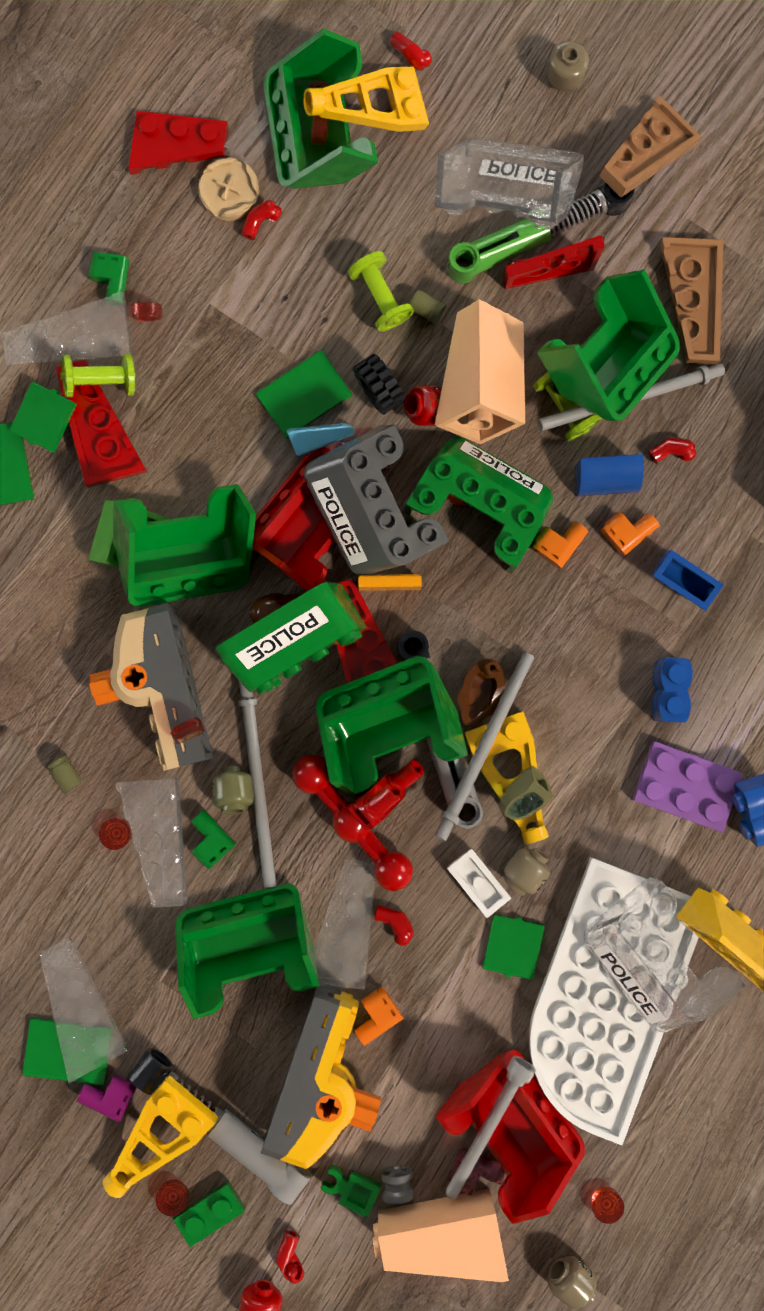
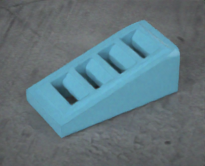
[286,423,355,456]

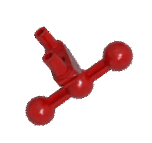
[292,754,424,892]

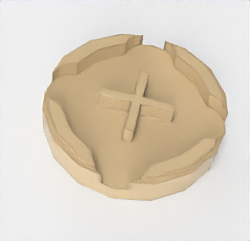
[198,157,260,221]

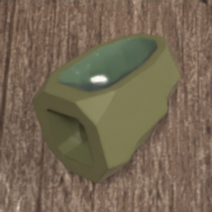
[499,766,553,820]

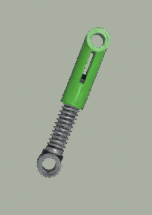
[447,182,635,284]

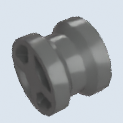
[381,1166,414,1204]

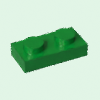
[173,1180,246,1247]

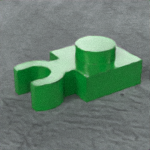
[321,1165,381,1218]

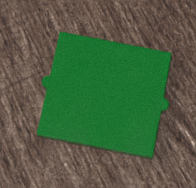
[9,382,77,453]
[482,914,545,980]

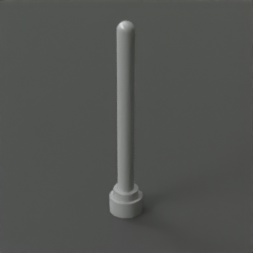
[446,1056,536,1199]

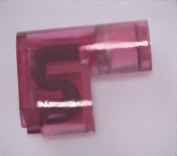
[447,1147,505,1196]

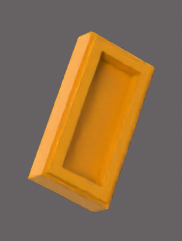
[358,574,422,591]

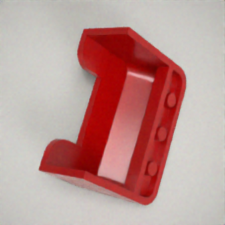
[252,447,334,592]
[435,1050,585,1224]

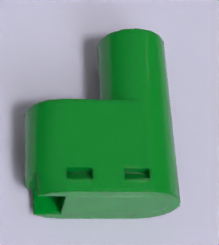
[88,252,130,306]
[191,809,237,869]

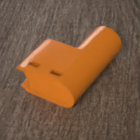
[600,511,660,556]
[531,521,588,569]
[354,986,404,1046]

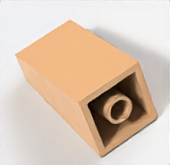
[435,300,525,444]
[373,1189,509,1282]

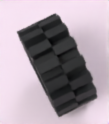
[352,353,405,415]

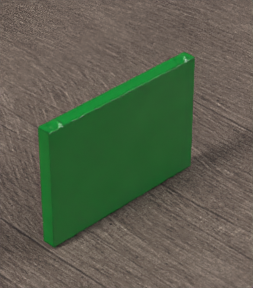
[256,350,352,439]
[0,422,35,506]
[22,1017,113,1086]

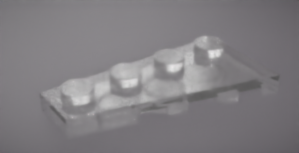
[2,291,132,365]
[115,778,187,907]
[314,858,375,990]
[39,937,128,1083]

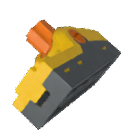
[261,983,381,1169]

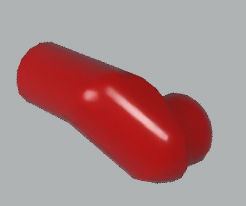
[390,32,432,71]
[241,200,282,240]
[648,437,696,464]
[374,905,414,946]
[276,1230,304,1284]

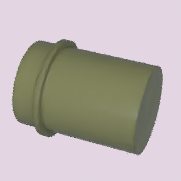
[410,290,446,324]
[47,755,83,794]

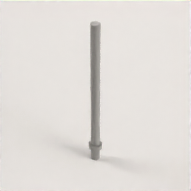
[537,364,725,431]
[434,652,534,842]
[238,682,276,888]

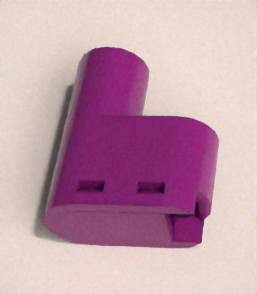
[76,1075,137,1123]

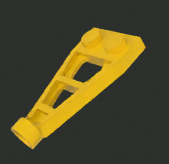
[304,66,429,132]
[464,711,549,845]
[103,1075,218,1198]

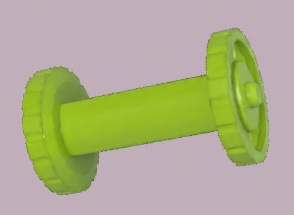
[348,251,414,332]
[61,354,135,397]
[533,372,603,442]

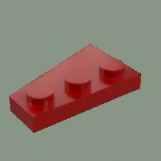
[128,110,228,175]

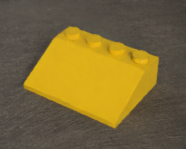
[675,887,764,992]

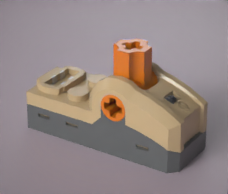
[89,603,214,771]

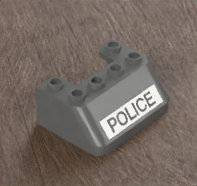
[304,425,449,576]

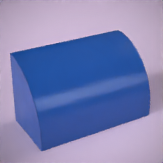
[574,454,644,497]
[652,550,724,611]

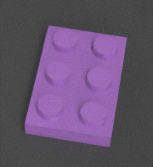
[632,741,744,833]

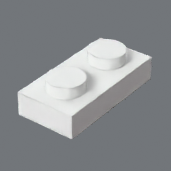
[447,847,511,918]

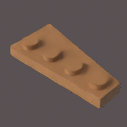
[599,95,702,197]
[660,237,724,364]

